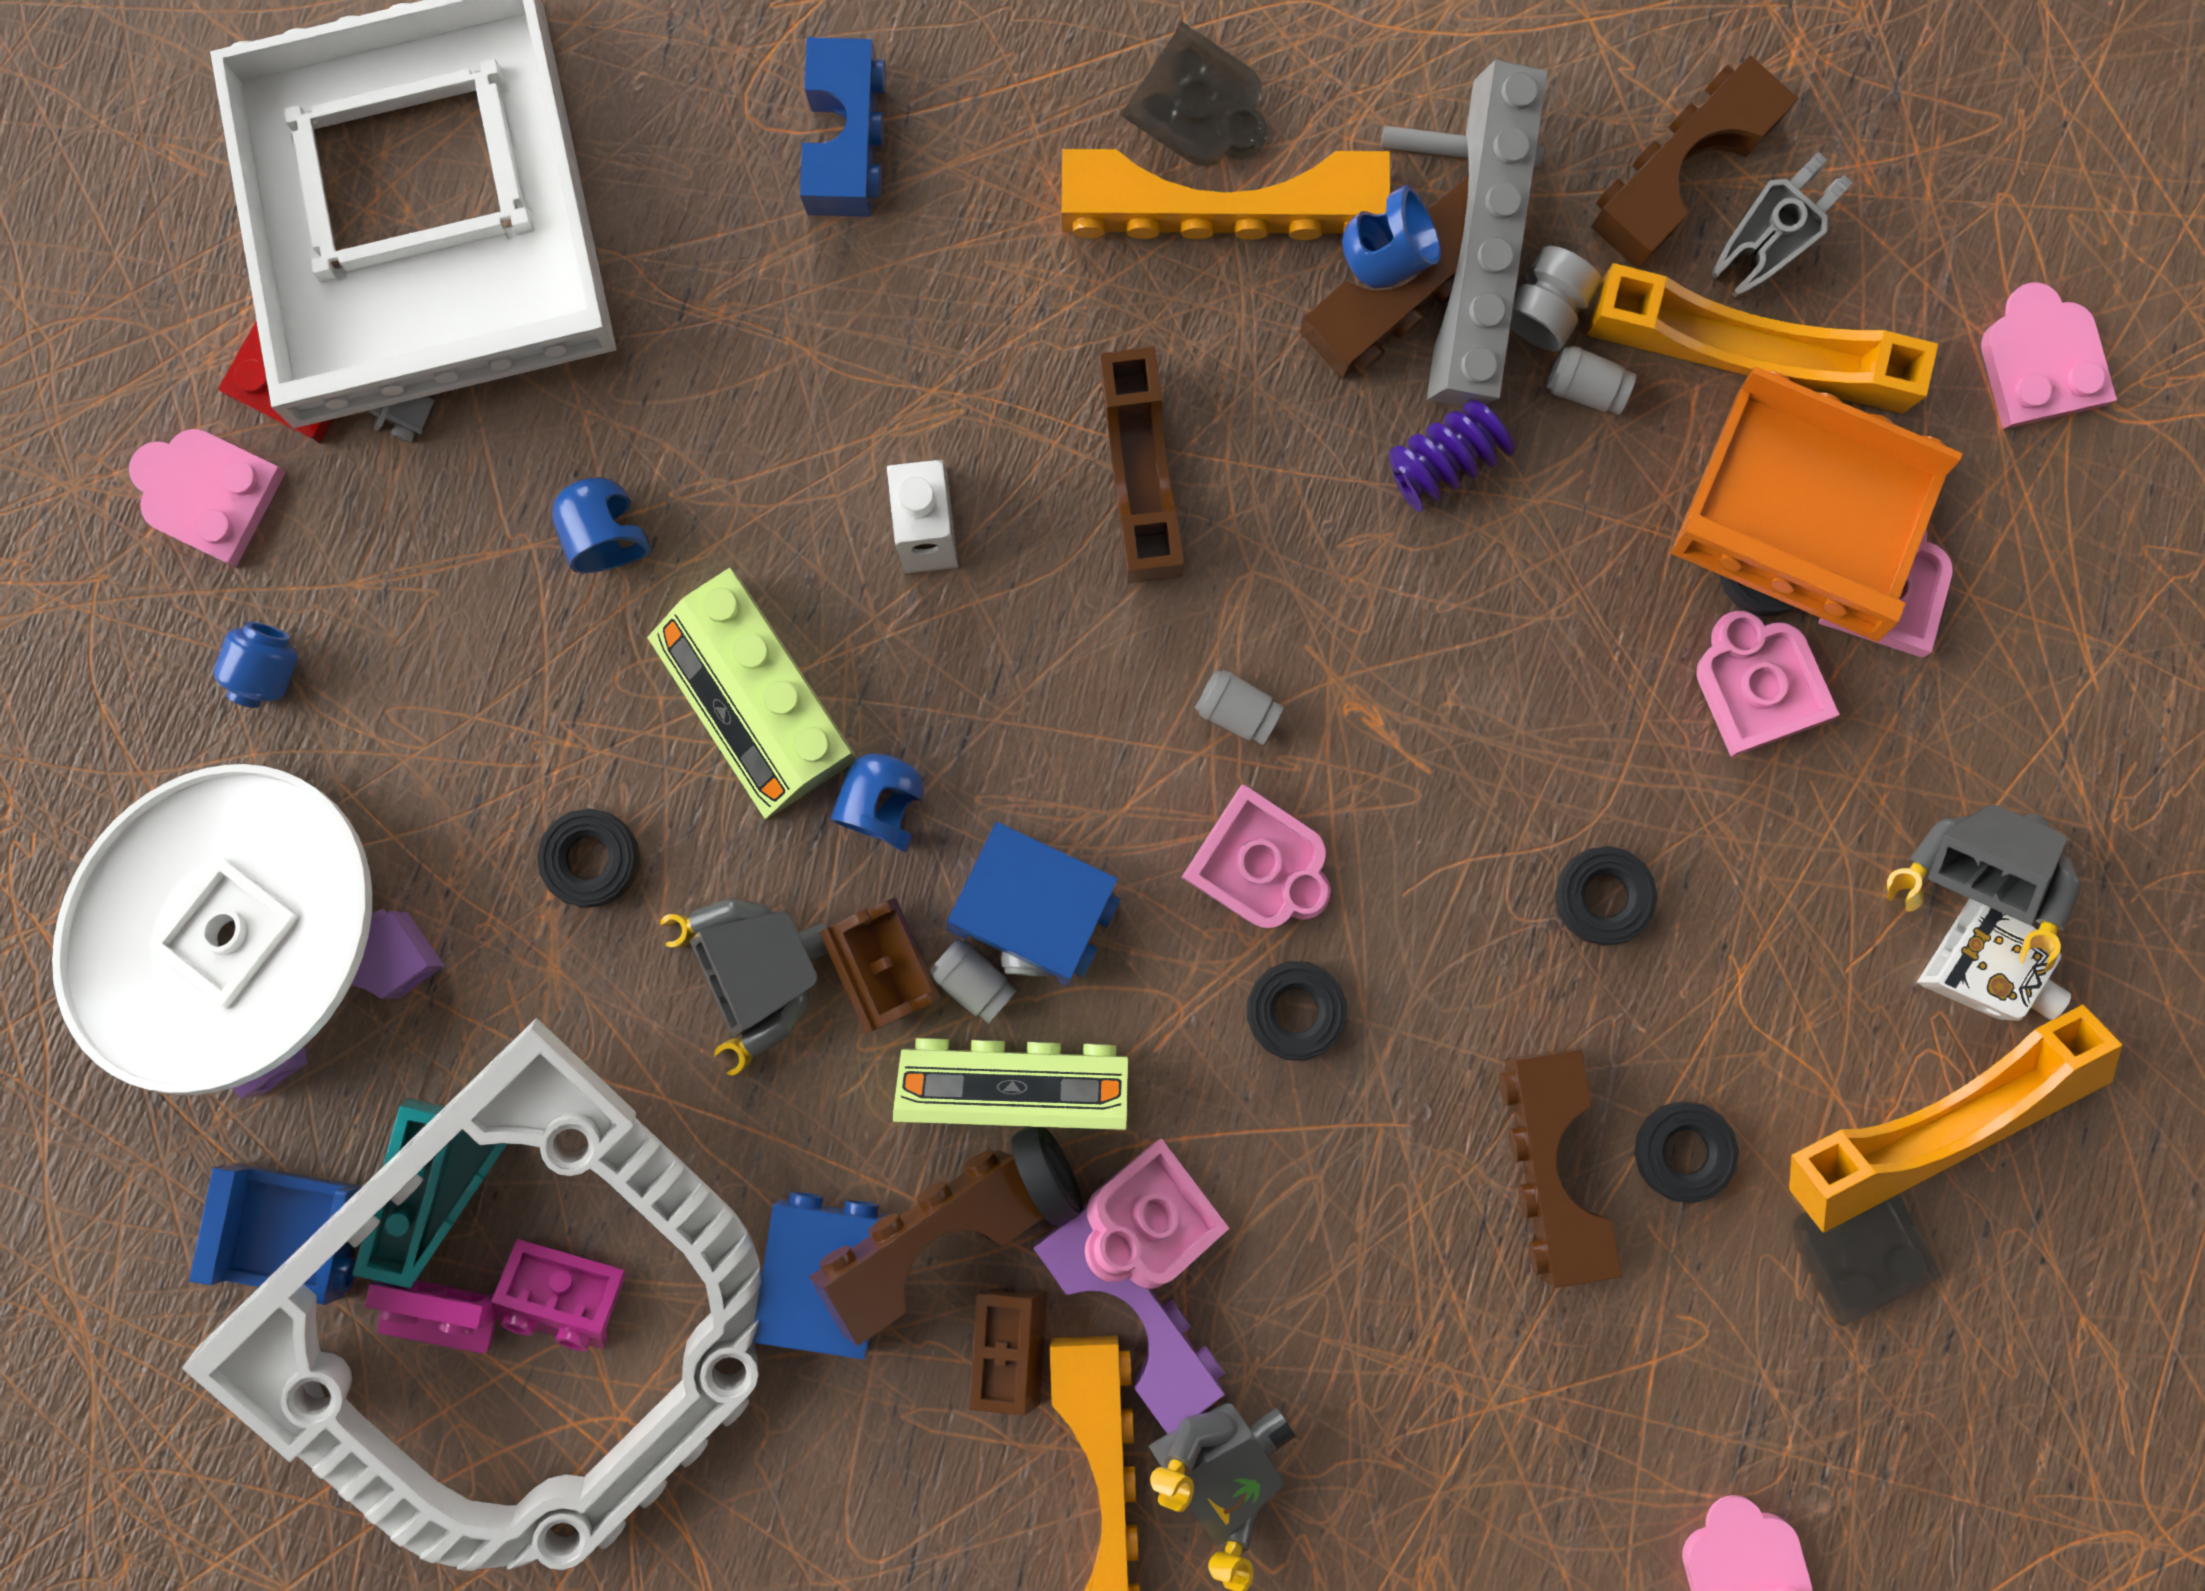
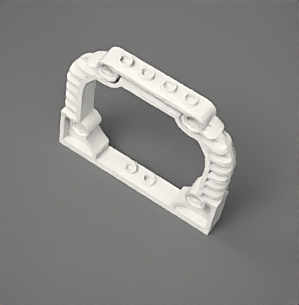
[182,1018,762,1571]

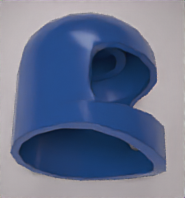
[1342,185,1441,288]
[552,477,652,574]
[830,753,924,853]

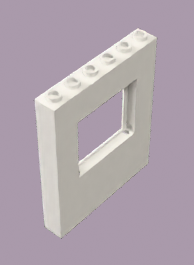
[210,0,617,428]

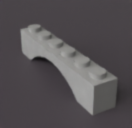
[1426,59,1548,406]

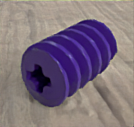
[1389,399,1515,512]

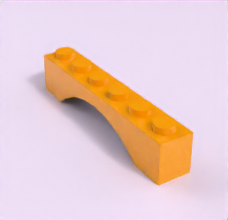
[1061,149,1390,240]
[1586,263,1938,414]
[1789,1005,2122,1233]
[1050,1335,1140,1591]

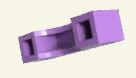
[233,909,445,1099]
[1033,1203,1226,1434]

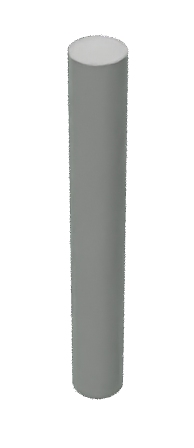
[1380,126,1544,167]

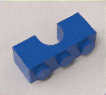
[800,37,886,217]

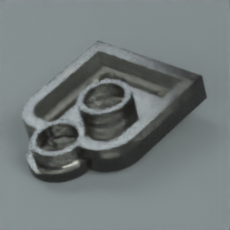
[1122,22,1268,167]
[1793,1194,1942,1327]

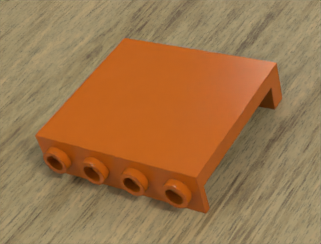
[1670,366,1963,642]

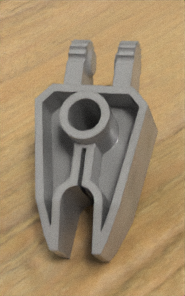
[1712,152,1853,298]

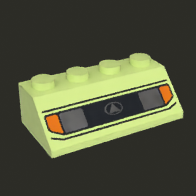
[647,568,857,820]
[893,1038,1128,1130]

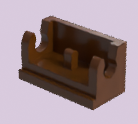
[820,898,942,1034]
[969,1288,1047,1416]

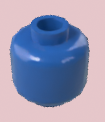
[213,622,298,708]

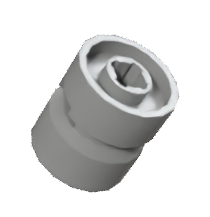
[1510,246,1603,352]

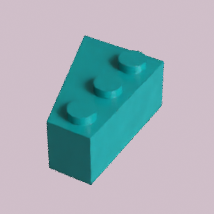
[352,1098,508,1288]

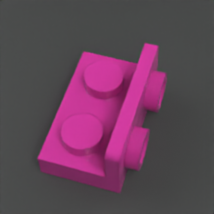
[491,1239,626,1352]
[365,1280,497,1353]

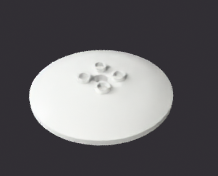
[52,764,372,1095]

